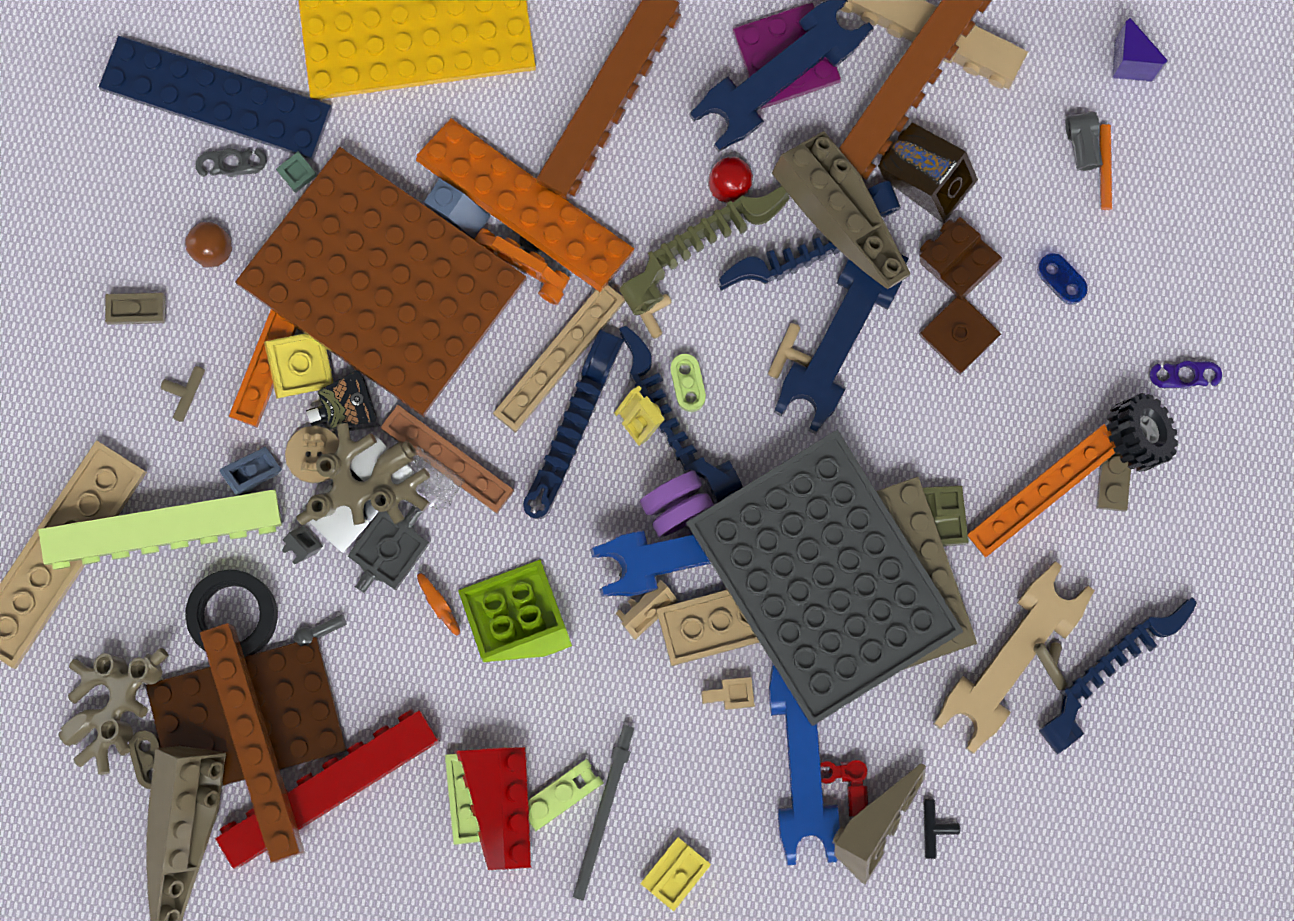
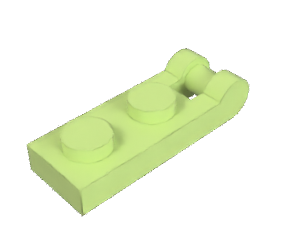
[528,759,604,831]

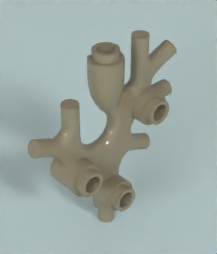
[296,423,430,526]
[58,647,169,775]

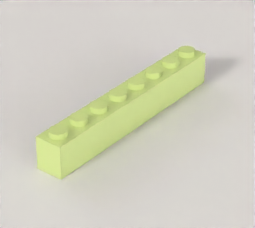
[38,490,282,570]

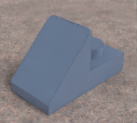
[219,446,282,495]

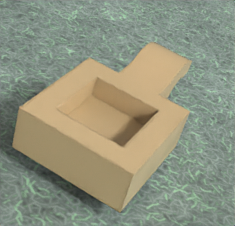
[701,677,755,710]

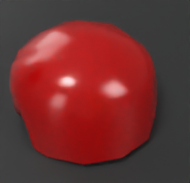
[708,156,753,202]

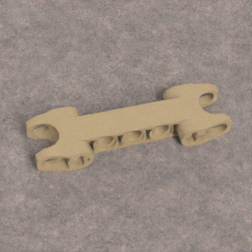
[933,561,1095,754]

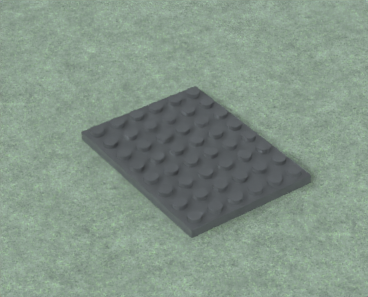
[686,429,964,726]

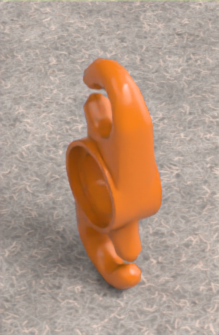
[417,573,460,636]

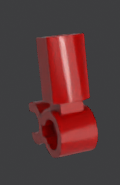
[820,760,869,817]

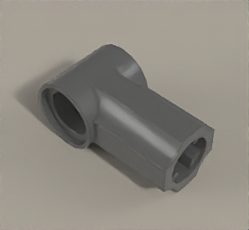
[1065,112,1103,171]

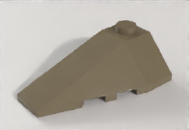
[833,763,926,885]

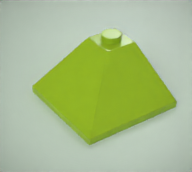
[458,560,572,663]

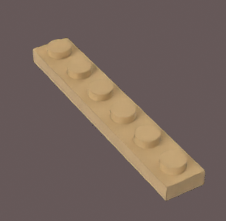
[493,284,626,433]

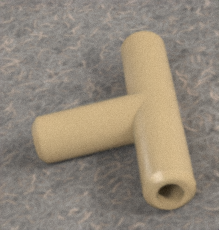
[640,294,671,339]
[768,323,812,379]

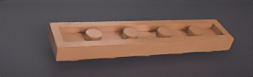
[380,405,514,514]

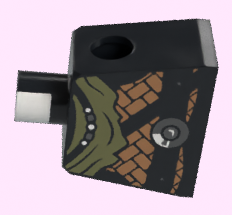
[306,370,380,433]

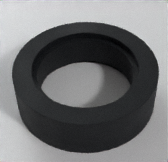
[185,570,278,657]

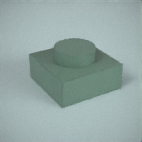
[276,151,318,193]

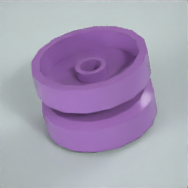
[639,471,714,538]

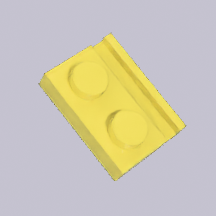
[614,386,665,446]
[640,837,711,911]

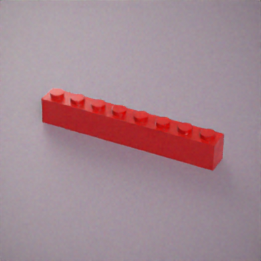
[215,709,441,869]

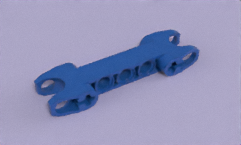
[590,531,711,597]
[769,663,840,865]

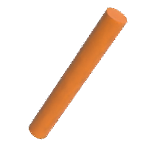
[1100,124,1112,210]

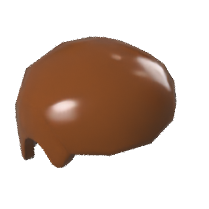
[185,222,232,268]

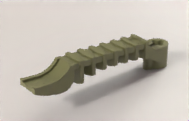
[619,185,790,315]

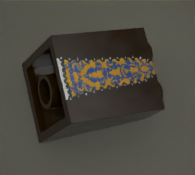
[878,122,978,223]

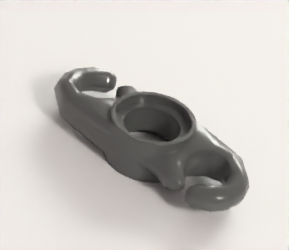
[195,148,267,177]

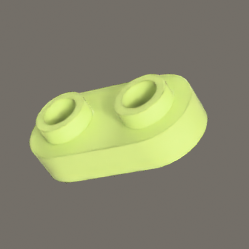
[670,354,706,412]

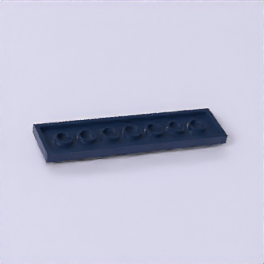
[98,36,333,160]

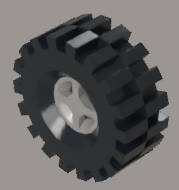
[1107,393,1178,472]

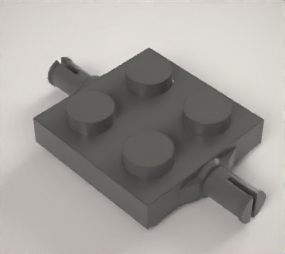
[347,506,430,594]

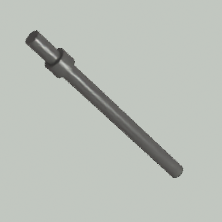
[573,725,635,901]

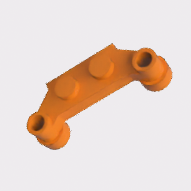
[474,228,570,305]

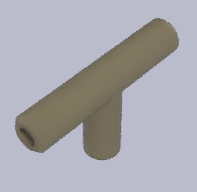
[160,366,205,422]
[1033,642,1068,690]

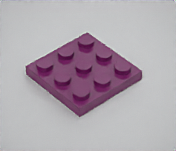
[733,2,841,109]

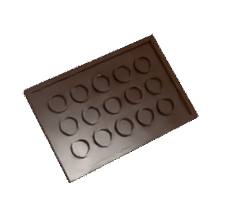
[145,637,347,786]

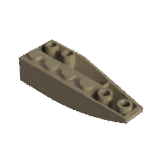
[772,131,911,289]
[146,746,226,921]

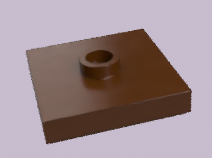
[919,297,1001,375]

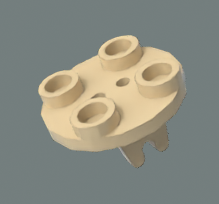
[285,425,339,484]

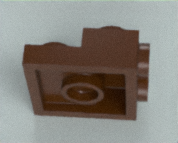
[919,217,1002,301]

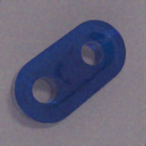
[1037,253,1088,305]

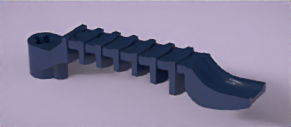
[718,181,901,291]
[619,326,743,503]
[523,330,624,519]
[1038,597,1197,755]

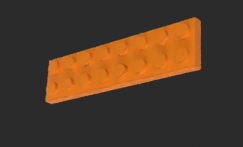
[416,118,634,292]

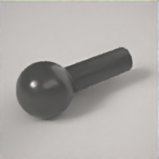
[293,614,347,646]

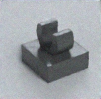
[282,525,323,564]

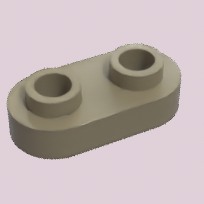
[128,731,161,789]

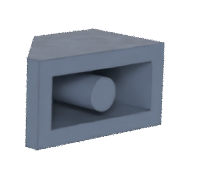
[424,179,490,240]

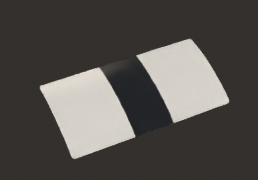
[309,435,414,552]

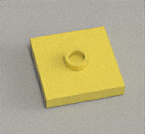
[264,334,333,399]

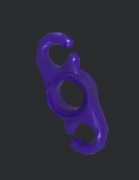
[1150,361,1222,389]

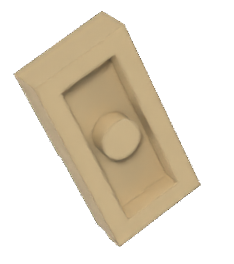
[616,580,678,640]

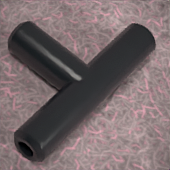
[923,799,960,859]

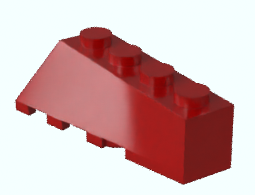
[456,747,531,870]

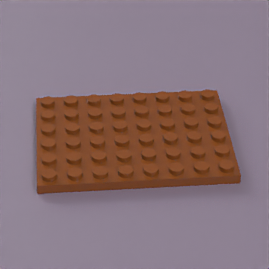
[235,147,527,417]

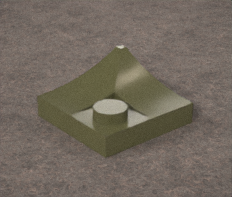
[923,486,969,547]

